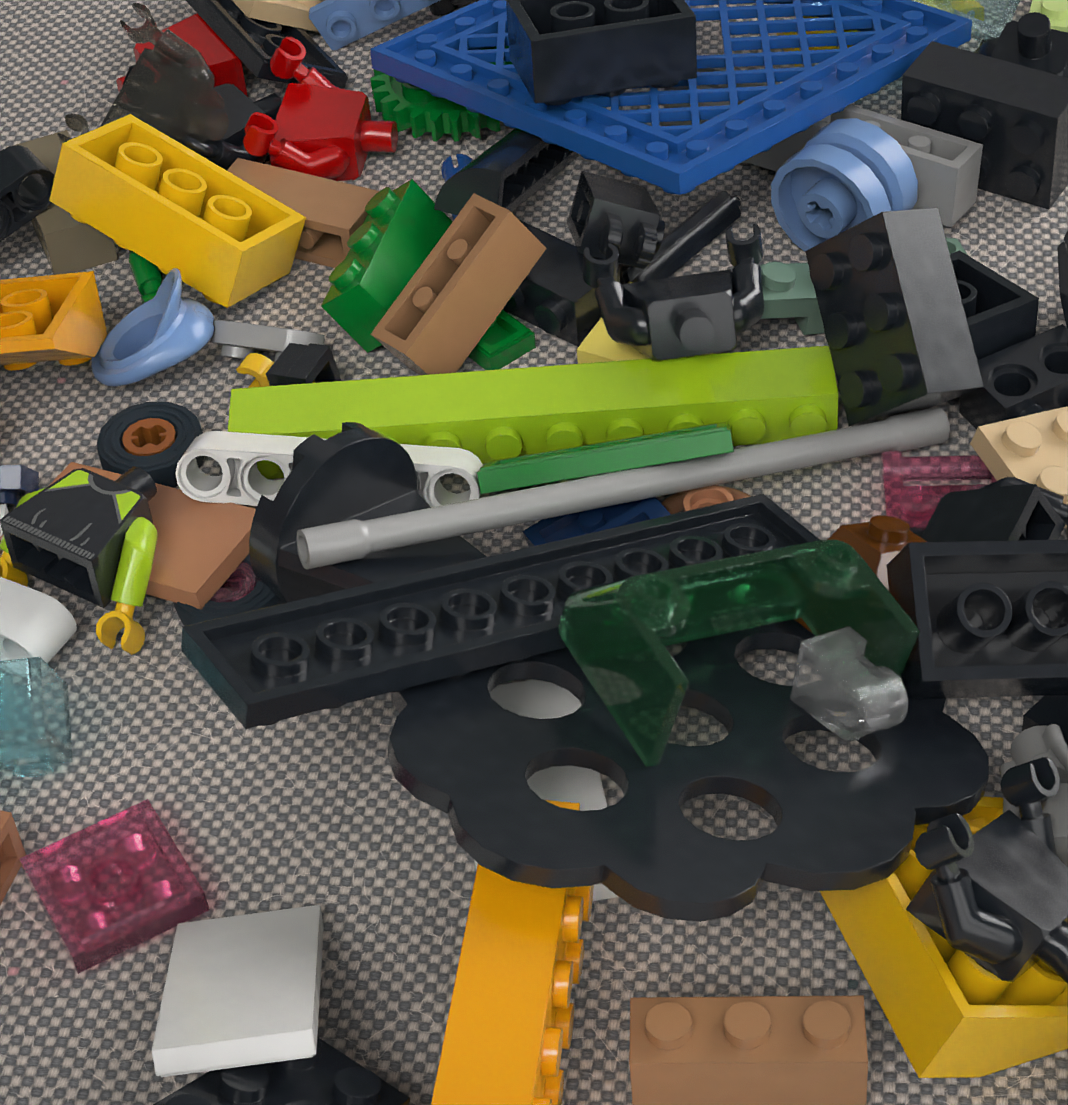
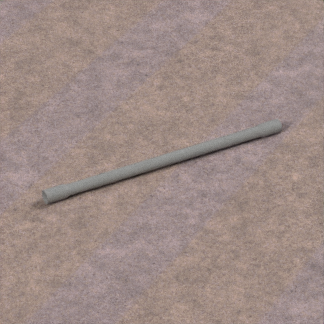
[296,407,950,569]

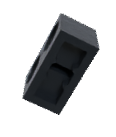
[959,324,1068,429]

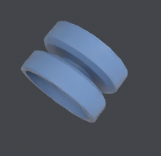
[771,118,918,252]

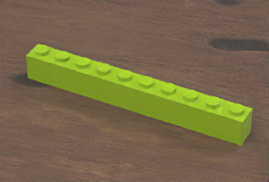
[227,346,838,479]

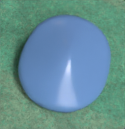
[91,268,214,386]

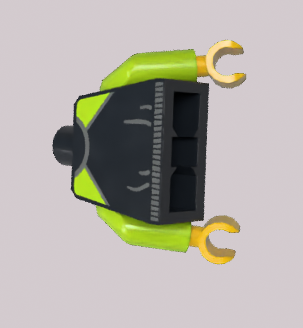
[0,466,158,655]

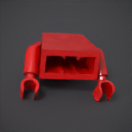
[243,37,398,181]

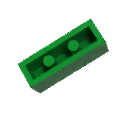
[321,179,452,353]

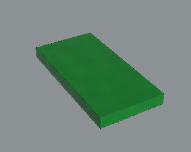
[477,422,734,494]

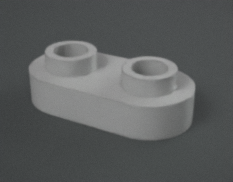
[210,320,325,362]

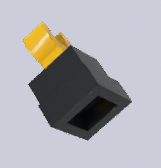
[236,343,341,388]

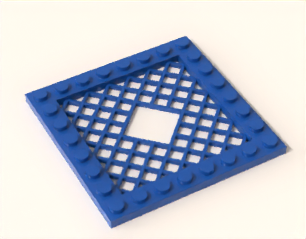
[370,0,972,195]

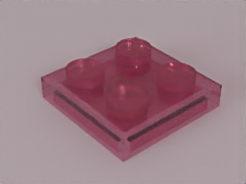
[19,799,209,974]

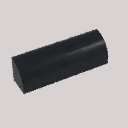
[434,128,579,215]

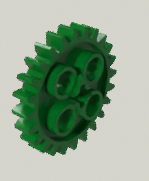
[370,46,513,142]

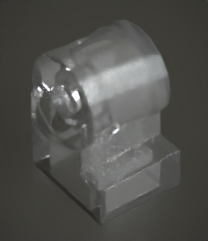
[790,626,908,741]

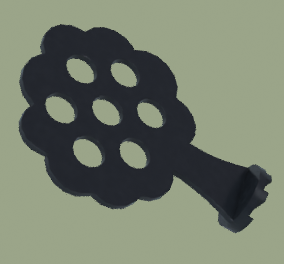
[249,422,989,922]

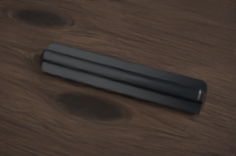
[622,191,741,284]

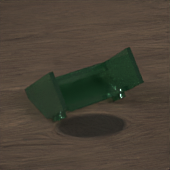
[558,540,920,767]

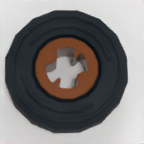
[97,402,204,488]

